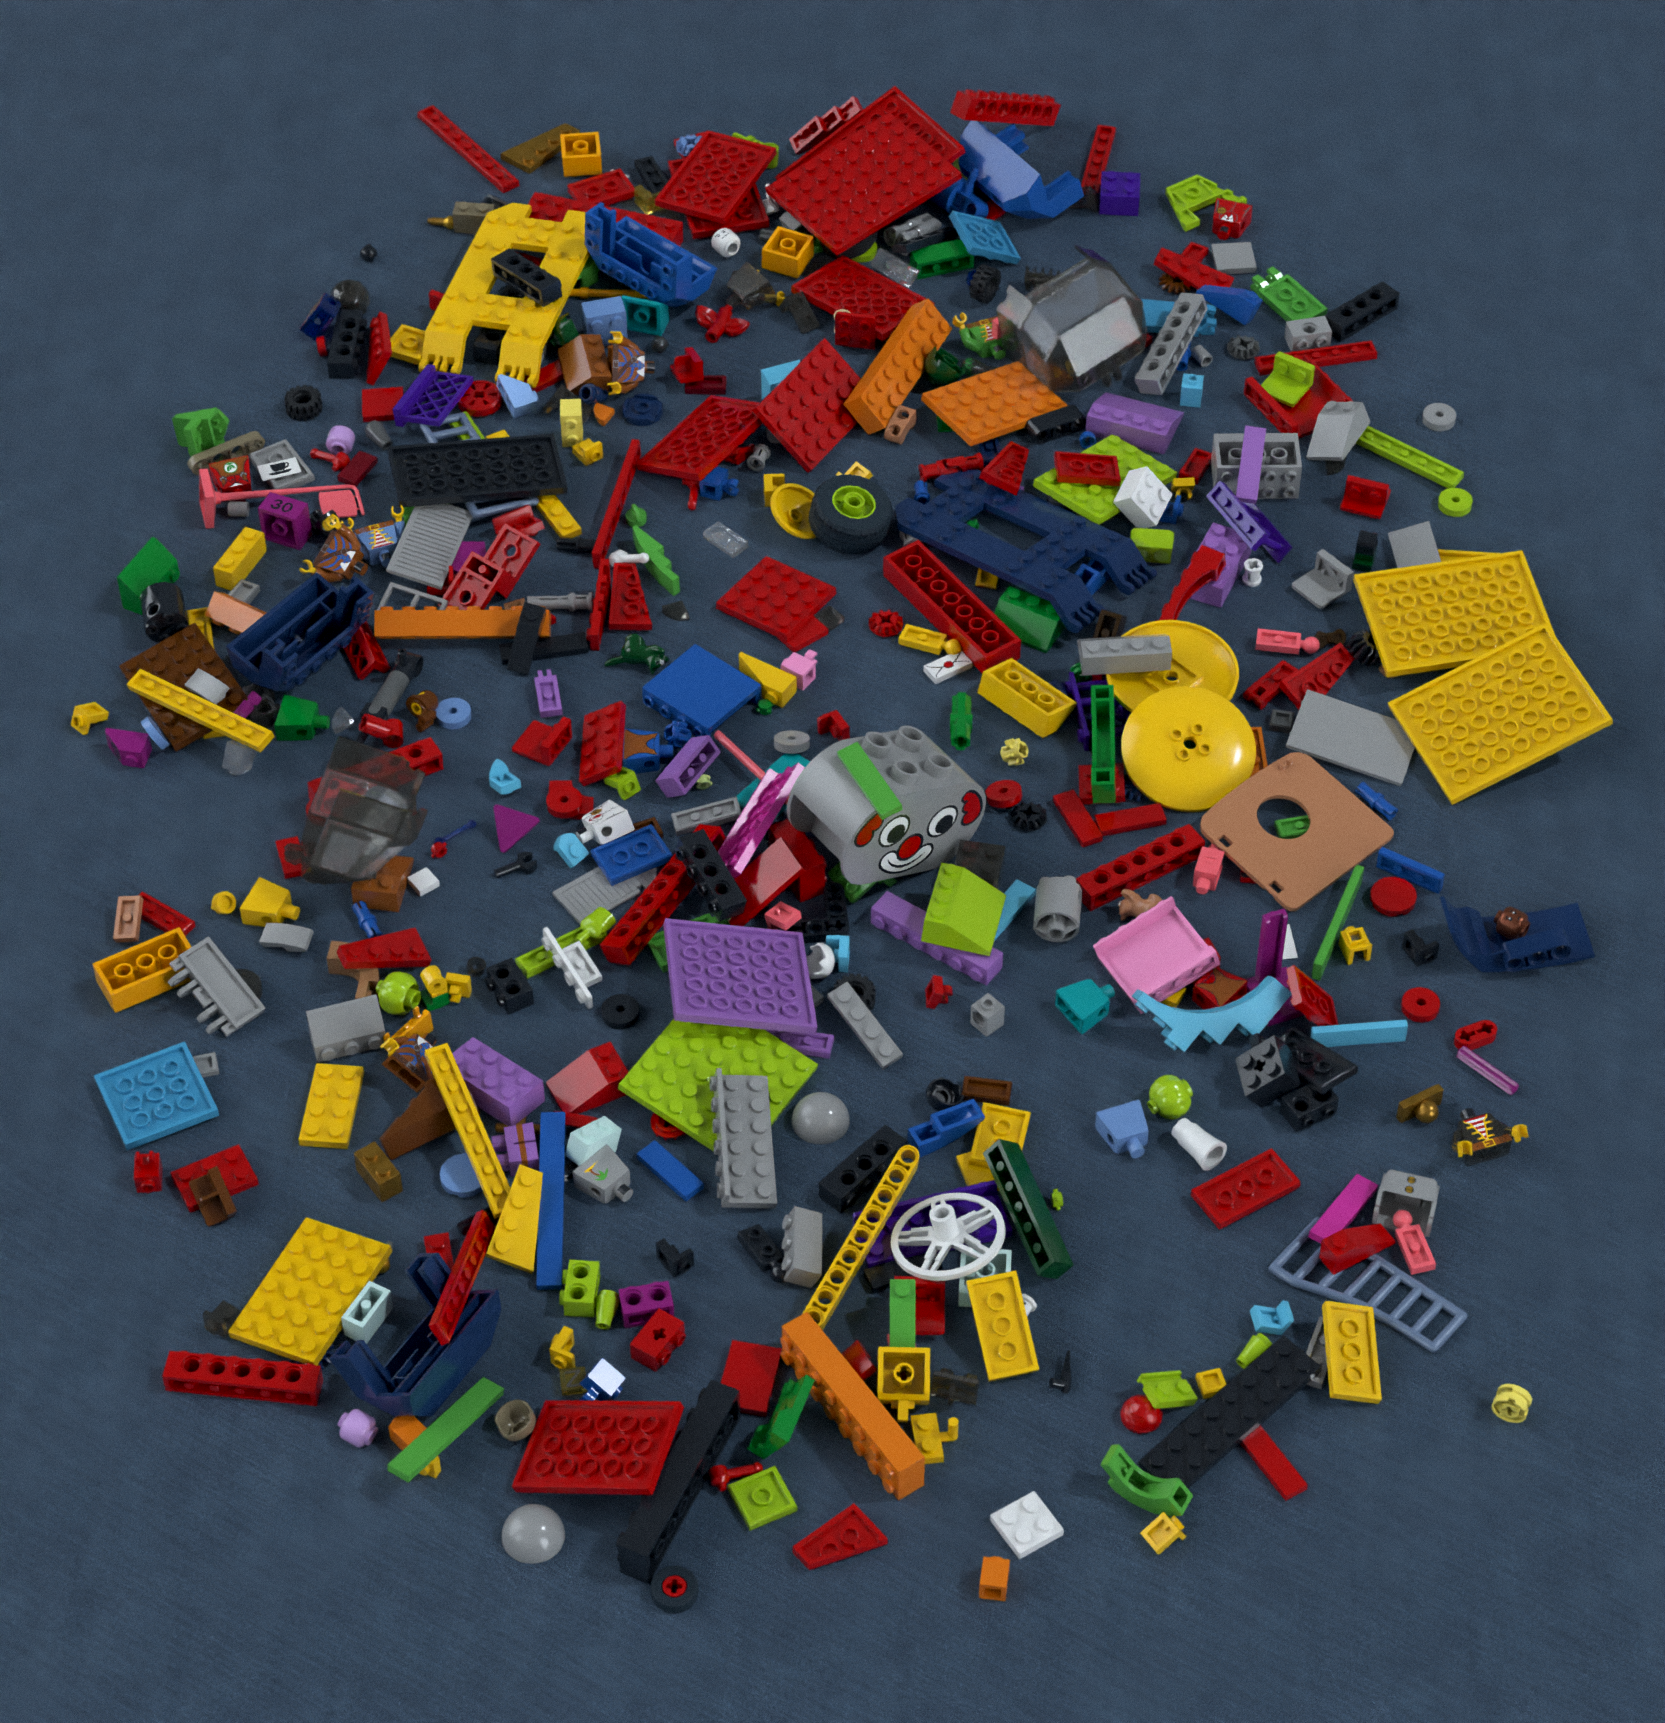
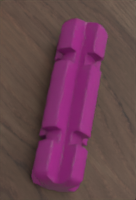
[233,691,262,719]

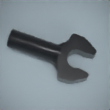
[494,852,537,878]

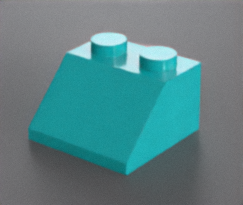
[622,295,669,336]

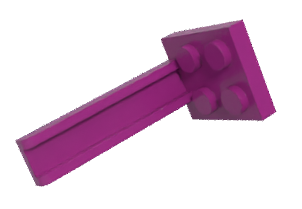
[1245,909,1304,1027]

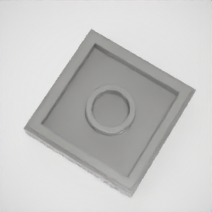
[1211,242,1257,274]

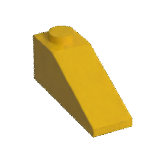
[738,652,797,708]

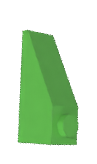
[890,1279,915,1348]

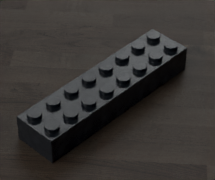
[616,1379,740,1584]

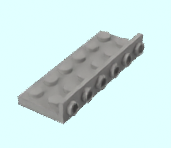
[710,1068,777,1208]

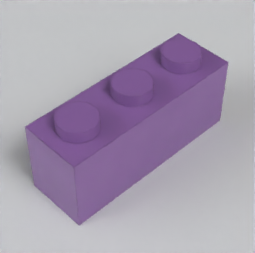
[655,735,721,798]

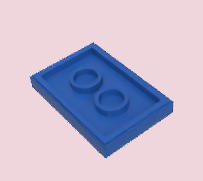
[590,824,673,886]

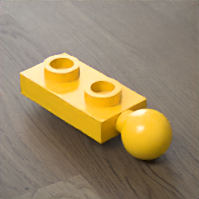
[898,624,962,655]

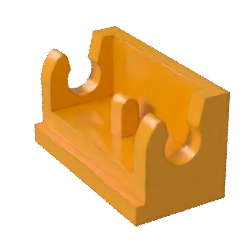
[383,1006,434,1042]

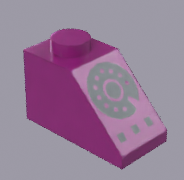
[105,728,152,768]

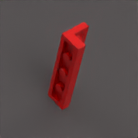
[344,621,391,680]

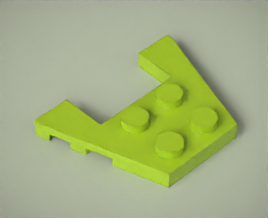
[1165,174,1247,232]

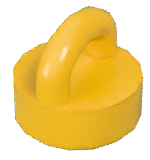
[211,891,236,915]

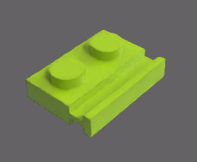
[1137,1370,1198,1409]

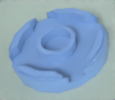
[440,1153,483,1198]

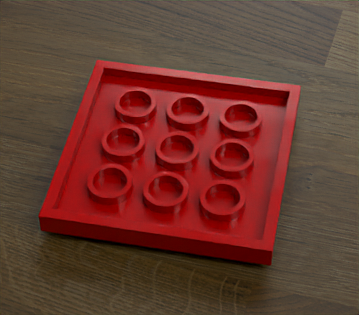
[716,556,836,641]

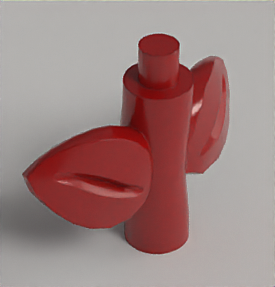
[695,304,750,343]

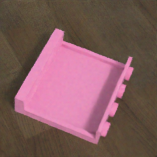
[1093,896,1220,1014]

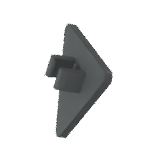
[482,194,509,209]

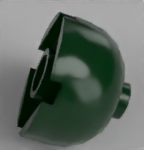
[549,313,579,349]
[924,347,966,386]

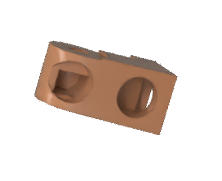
[884,404,916,445]

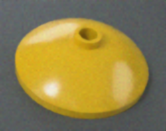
[770,483,816,539]

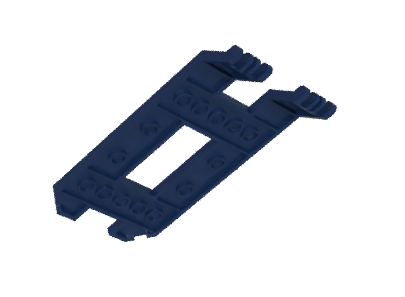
[895,470,1157,633]

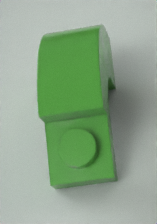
[1100,1444,1193,1516]

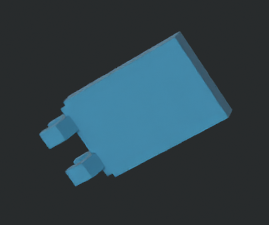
[1138,299,1217,337]

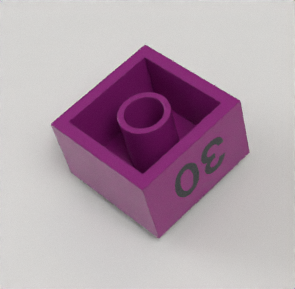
[258,492,312,550]

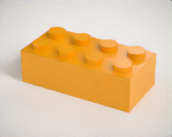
[92,927,191,1013]

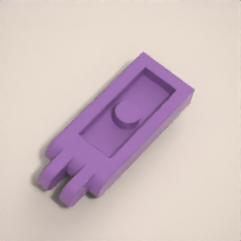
[534,669,563,718]

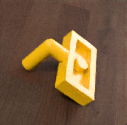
[910,1413,959,1464]

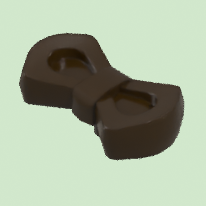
[1314,628,1346,649]

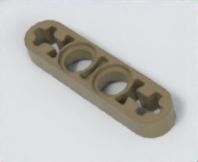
[188,431,265,475]

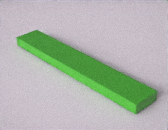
[1312,865,1364,981]
[387,1377,504,1483]

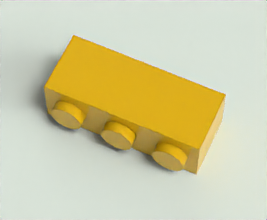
[213,527,267,591]

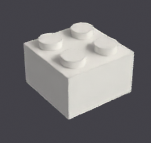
[1113,466,1172,528]

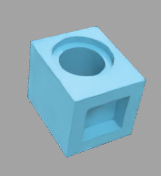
[1180,373,1204,408]

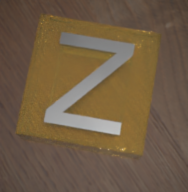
[559,1366,587,1396]

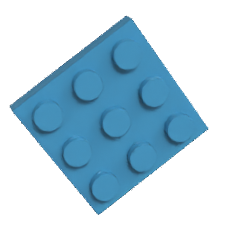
[949,210,1021,264]

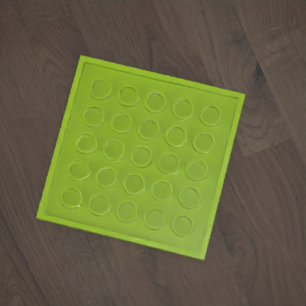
[618,1019,818,1151]

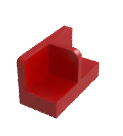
[670,347,704,383]

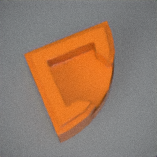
[594,402,615,426]

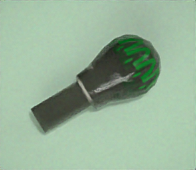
[961,358,999,376]

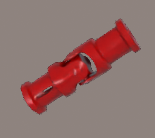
[918,453,984,482]

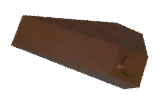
[379,1076,480,1160]

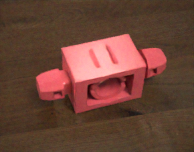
[1193,844,1225,895]

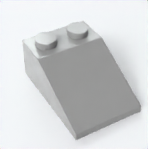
[1306,401,1371,461]

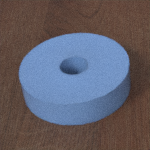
[435,698,471,729]
[141,716,170,750]

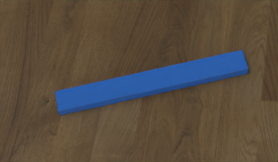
[536,1112,566,1290]

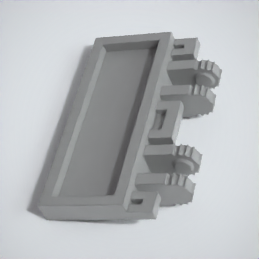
[168,936,266,1037]

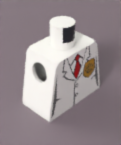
[576,800,635,845]

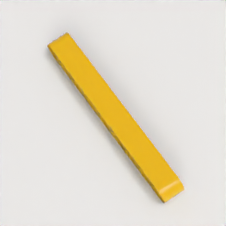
[803,1145,920,1330]

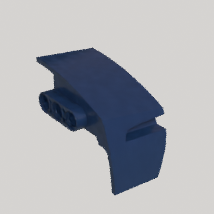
[1440,896,1595,972]

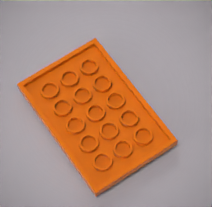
[921,361,1068,447]

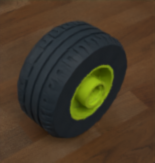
[809,475,893,554]

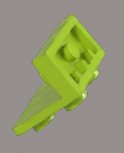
[1261,351,1315,407]

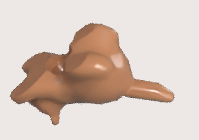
[1118,889,1162,921]

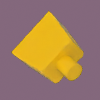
[240,877,300,927]

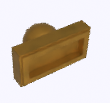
[1396,1084,1444,1123]

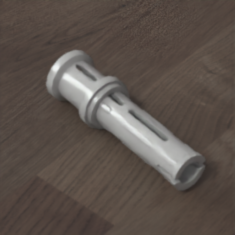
[527,592,593,612]

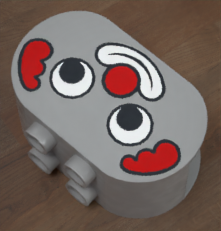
[787,726,986,885]

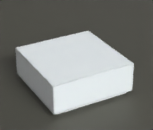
[407,867,440,897]

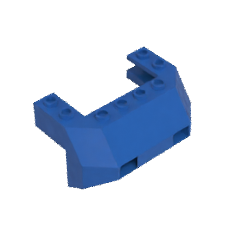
[959,121,1084,219]
[584,202,717,308]

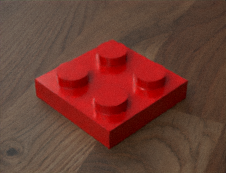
[1079,763,1125,804]

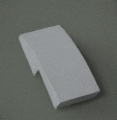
[184,668,230,704]
[259,923,314,952]

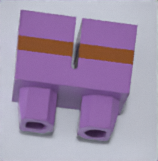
[491,1122,539,1177]

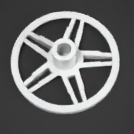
[891,1193,1006,1281]

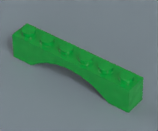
[1091,685,1116,803]

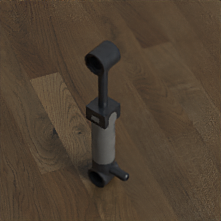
[332,649,424,771]

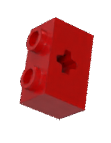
[630,1308,686,1372]

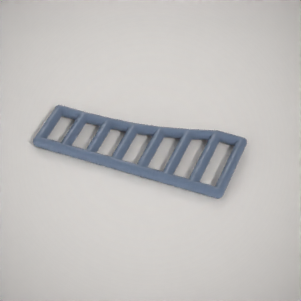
[419,412,539,518]
[1268,1217,1467,1353]

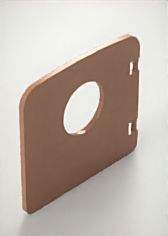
[1200,752,1394,912]

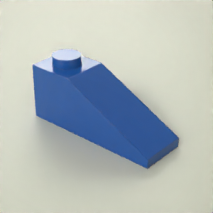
[1195,285,1263,325]

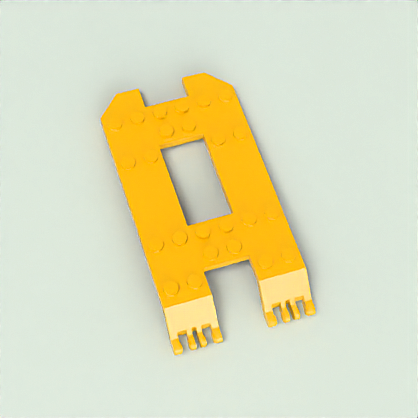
[418,203,590,388]

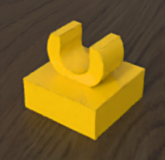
[1171,477,1195,500]
[445,972,472,1003]

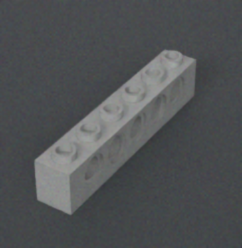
[1135,293,1208,395]

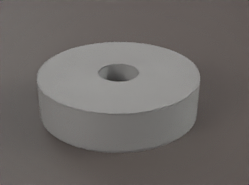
[1422,403,1456,431]
[774,730,810,754]

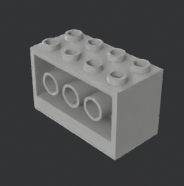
[1211,433,1302,499]

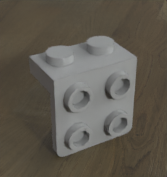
[1292,549,1354,609]

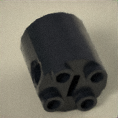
[140,582,188,643]

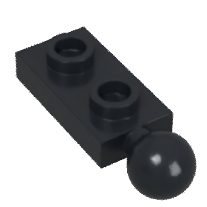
[737,1224,786,1283]

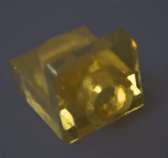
[634,185,663,215]

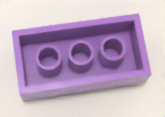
[1187,523,1251,608]
[452,1037,545,1126]

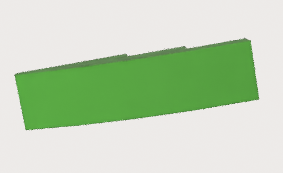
[632,525,680,596]

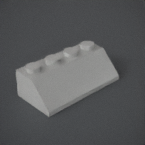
[1077,634,1172,676]

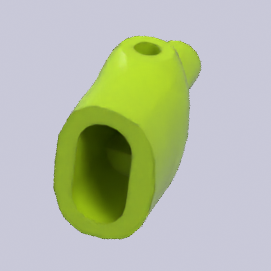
[575,906,616,944]

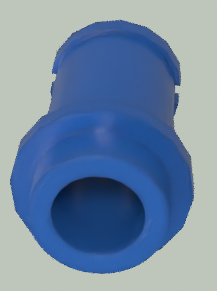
[914,480,930,505]

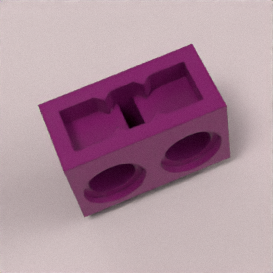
[618,1281,674,1328]

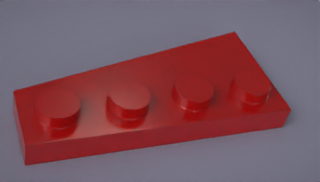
[336,928,432,969]

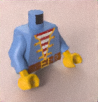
[340,505,405,568]

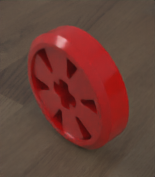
[457,380,502,417]

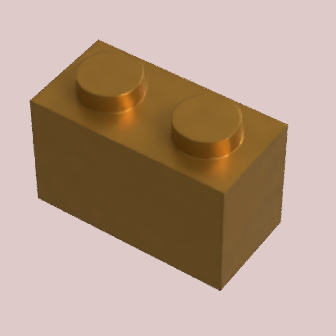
[354,1141,403,1202]

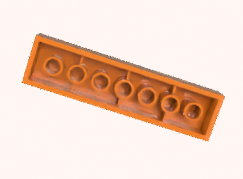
[844,298,952,435]
[780,1312,925,1501]

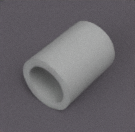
[1191,345,1213,367]
[228,501,250,517]

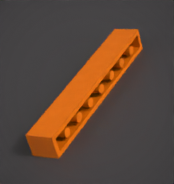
[374,606,551,639]

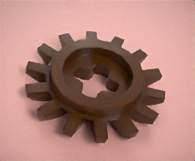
[1159,273,1193,294]

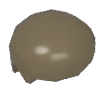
[494,1399,536,1441]

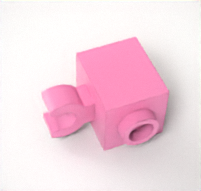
[780,649,817,691]

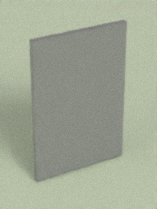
[1285,689,1415,787]

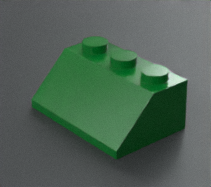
[117,537,180,615]
[994,586,1065,653]

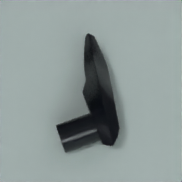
[1049,1350,1072,1394]

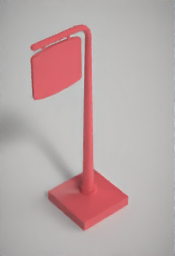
[199,468,365,529]

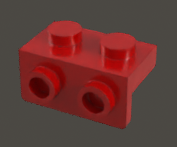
[492,505,545,537]

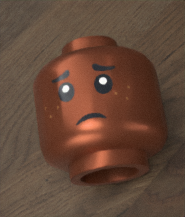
[1494,906,1531,940]

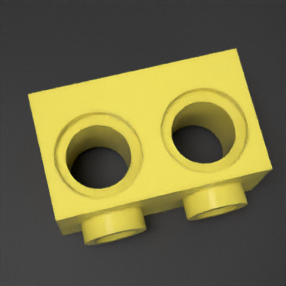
[560,399,583,447]

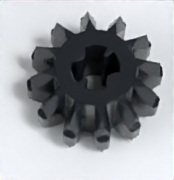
[1347,629,1381,667]

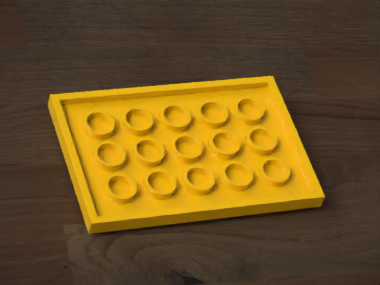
[228,1217,393,1366]

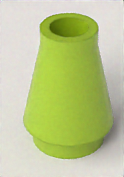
[595,1290,620,1330]
[1236,1333,1273,1369]

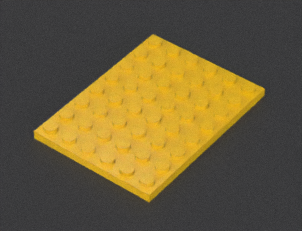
[1353,550,1555,677]
[1388,623,1613,805]

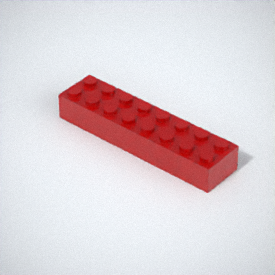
[527,192,683,246]
[883,540,1021,673]

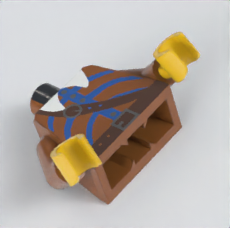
[607,331,655,395]
[299,515,368,583]
[380,1033,437,1093]

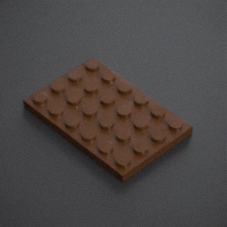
[119,623,248,751]

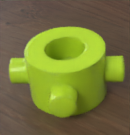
[1050,1189,1063,1211]

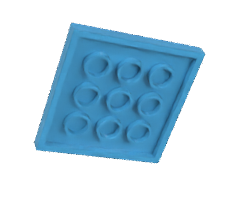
[94,1041,219,1151]

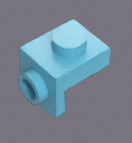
[1250,1300,1294,1335]

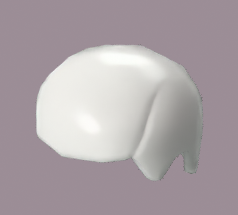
[806,943,835,979]

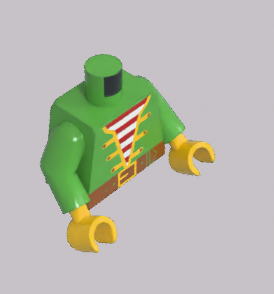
[952,301,1014,360]

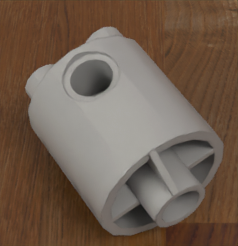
[1033,875,1082,942]

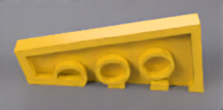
[485,1164,543,1274]

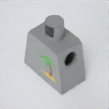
[573,1144,633,1204]

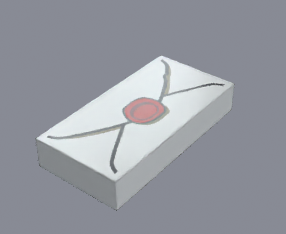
[924,650,972,684]

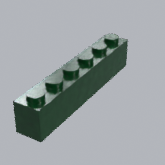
[983,1139,1074,1279]

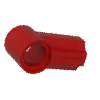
[359,713,403,748]

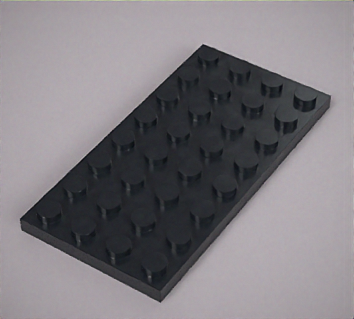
[387,434,568,507]

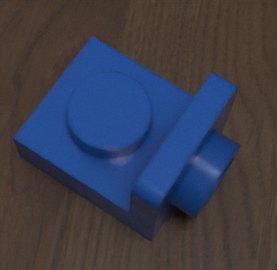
[1159,495,1184,524]

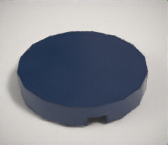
[622,393,663,426]

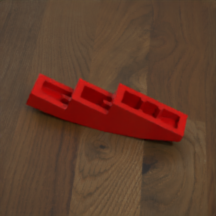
[789,96,863,155]

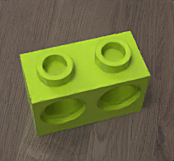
[559,1260,601,1318]

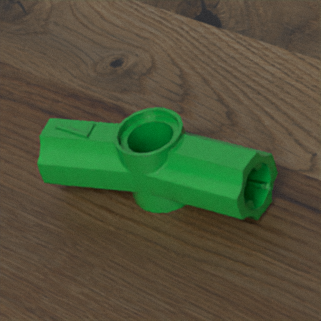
[950,692,973,750]

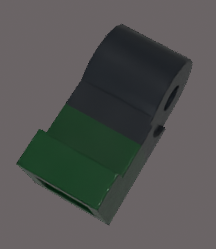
[1352,530,1378,572]

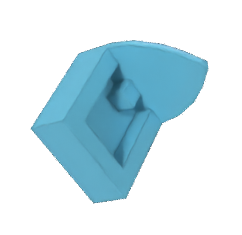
[489,759,521,795]
[553,833,589,868]

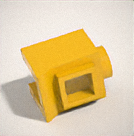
[1338,926,1373,965]

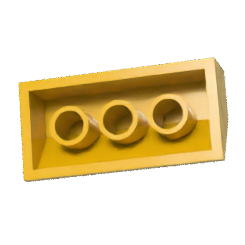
[977,658,1077,738]

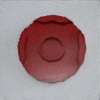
[1370,877,1417,917]

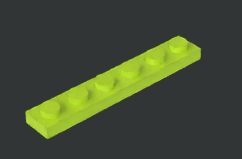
[1356,426,1464,488]

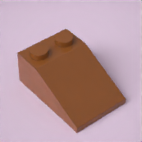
[351,852,414,912]

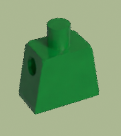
[274,695,330,741]

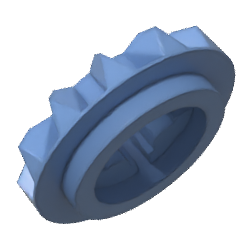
[676,134,702,156]

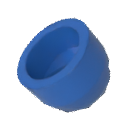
[1079,431,1097,449]

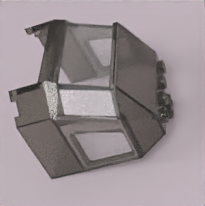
[996,244,1147,392]
[284,736,429,885]

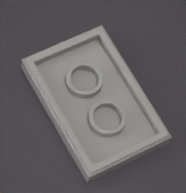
[249,439,315,489]
[1388,521,1441,568]

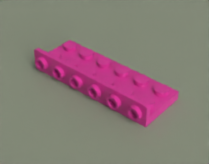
[710,762,805,878]

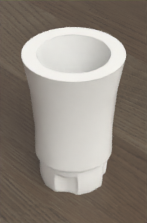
[1171,1118,1227,1171]

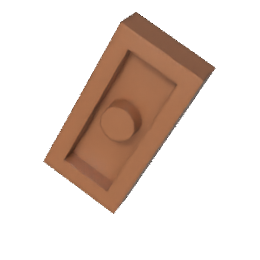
[113,895,143,943]

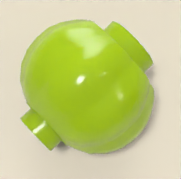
[376,971,421,1015]
[1147,1075,1193,1119]

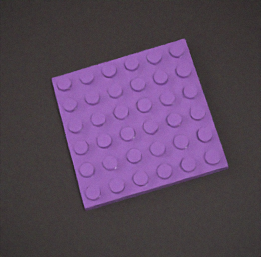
[663,918,817,1034]

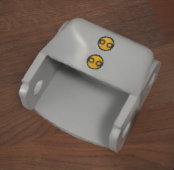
[1372,1170,1440,1237]

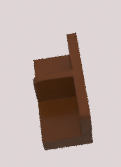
[189,1166,237,1227]

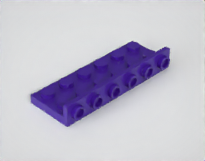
[853,1180,1012,1268]

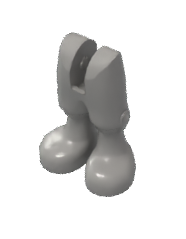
[883,213,942,256]

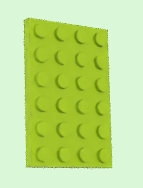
[1033,435,1177,525]

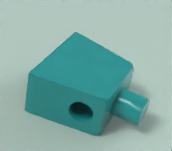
[1055,979,1115,1035]

